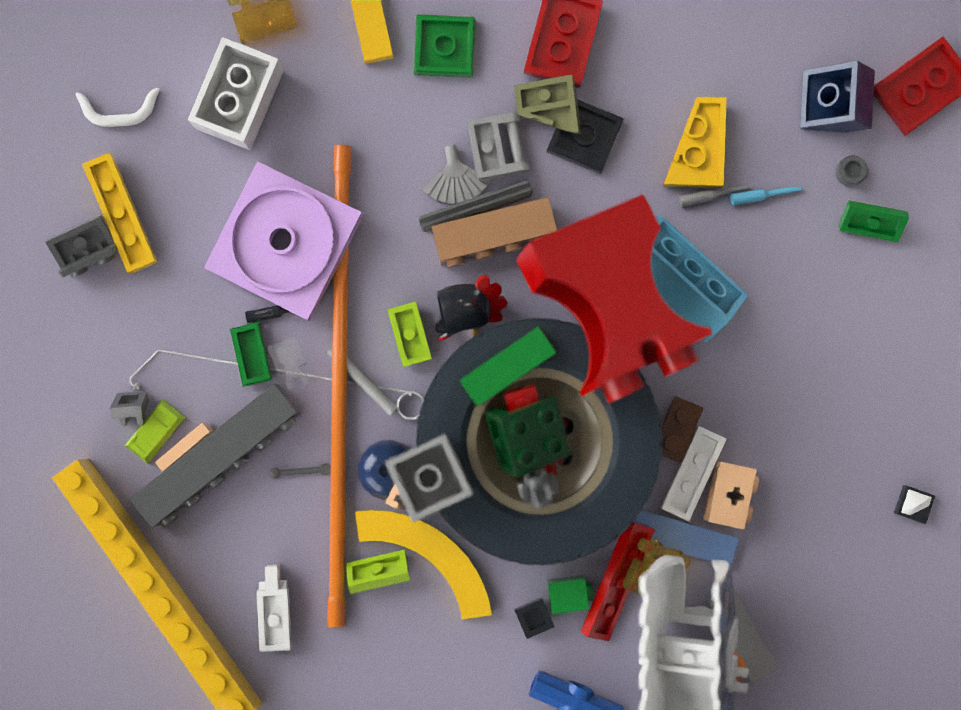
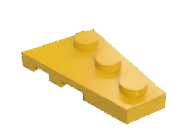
[663,97,727,188]

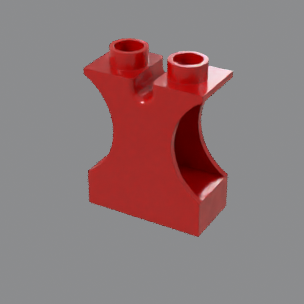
[516,194,713,403]

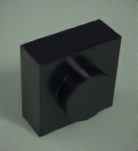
[514,597,555,639]

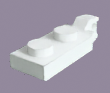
[257,564,292,652]

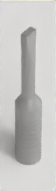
[679,184,750,208]

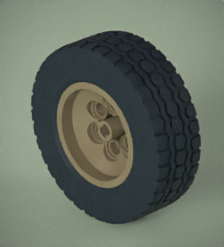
[416,318,663,565]

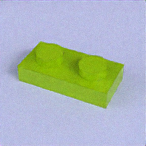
[387,301,432,368]
[346,549,410,594]

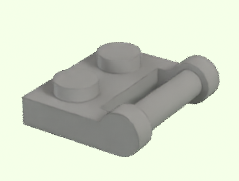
[467,112,530,181]

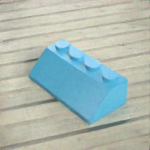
[651,215,748,343]

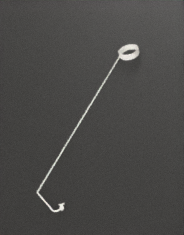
[129,350,424,420]

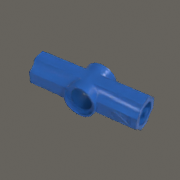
[528,670,624,710]

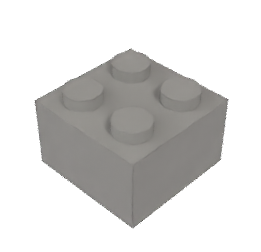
[385,434,474,522]

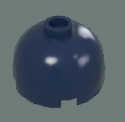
[358,440,410,500]

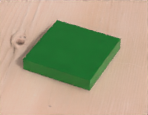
[414,14,475,78]

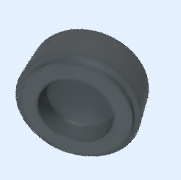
[835,155,868,187]

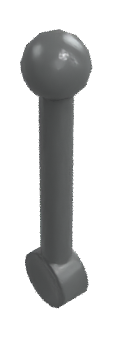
[269,463,331,479]

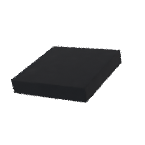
[546,99,624,174]

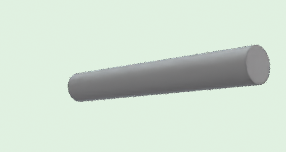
[327,348,397,416]

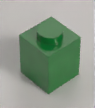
[547,575,593,614]

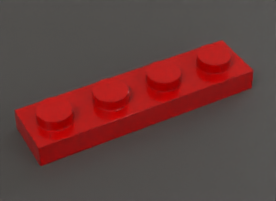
[580,521,655,641]

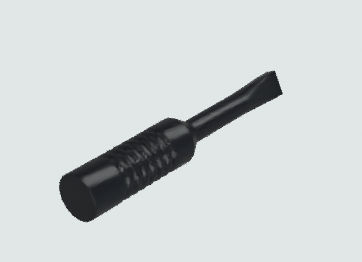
[245,305,290,323]

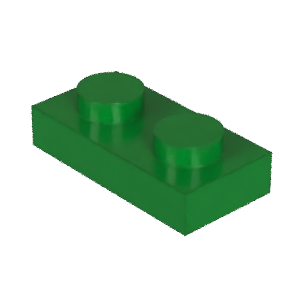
[838,200,909,242]

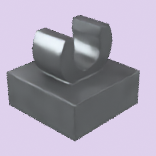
[110,391,149,426]

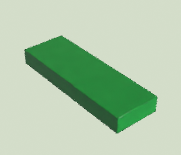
[459,326,557,407]

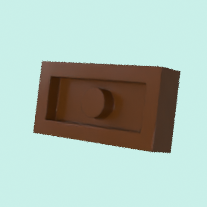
[661,396,704,463]

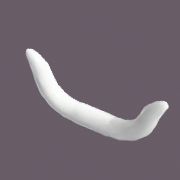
[76,88,159,127]

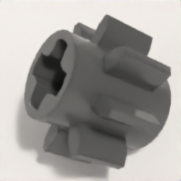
[517,468,560,508]

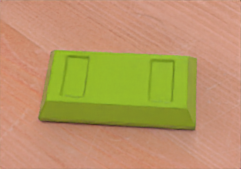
[124,399,186,464]

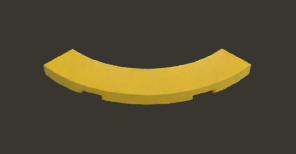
[355,510,492,620]

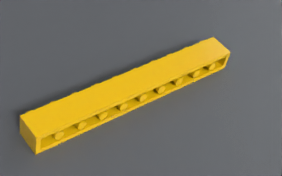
[52,459,263,710]

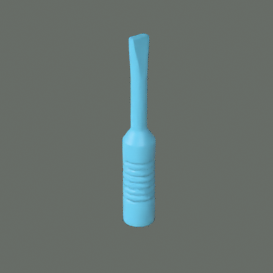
[730,187,802,206]

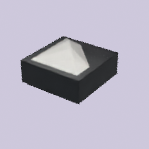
[894,485,935,524]

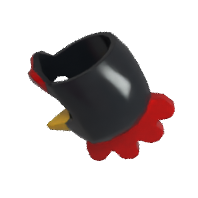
[435,275,508,341]

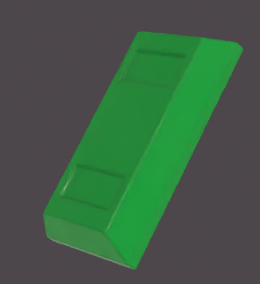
[230,322,273,387]

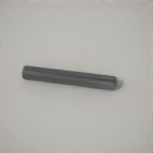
[419,180,533,232]

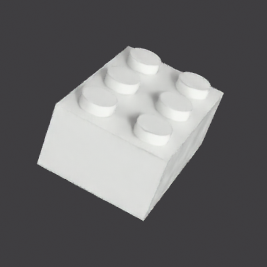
[188,37,284,151]

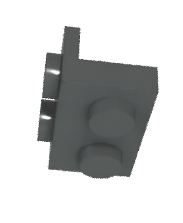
[45,214,117,278]

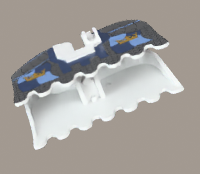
[639,555,749,710]

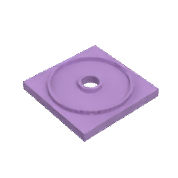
[204,161,364,321]

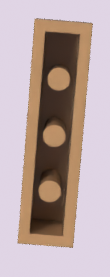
[431,197,557,268]

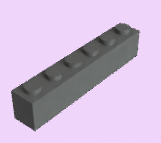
[129,384,301,528]

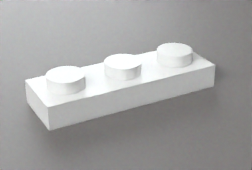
[660,426,726,521]

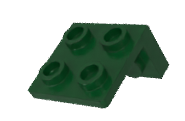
[484,396,570,477]

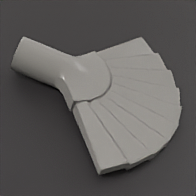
[421,145,492,204]

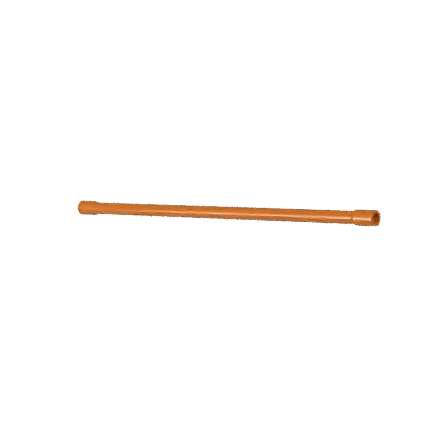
[327,145,351,628]

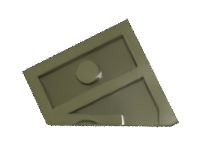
[514,74,581,134]

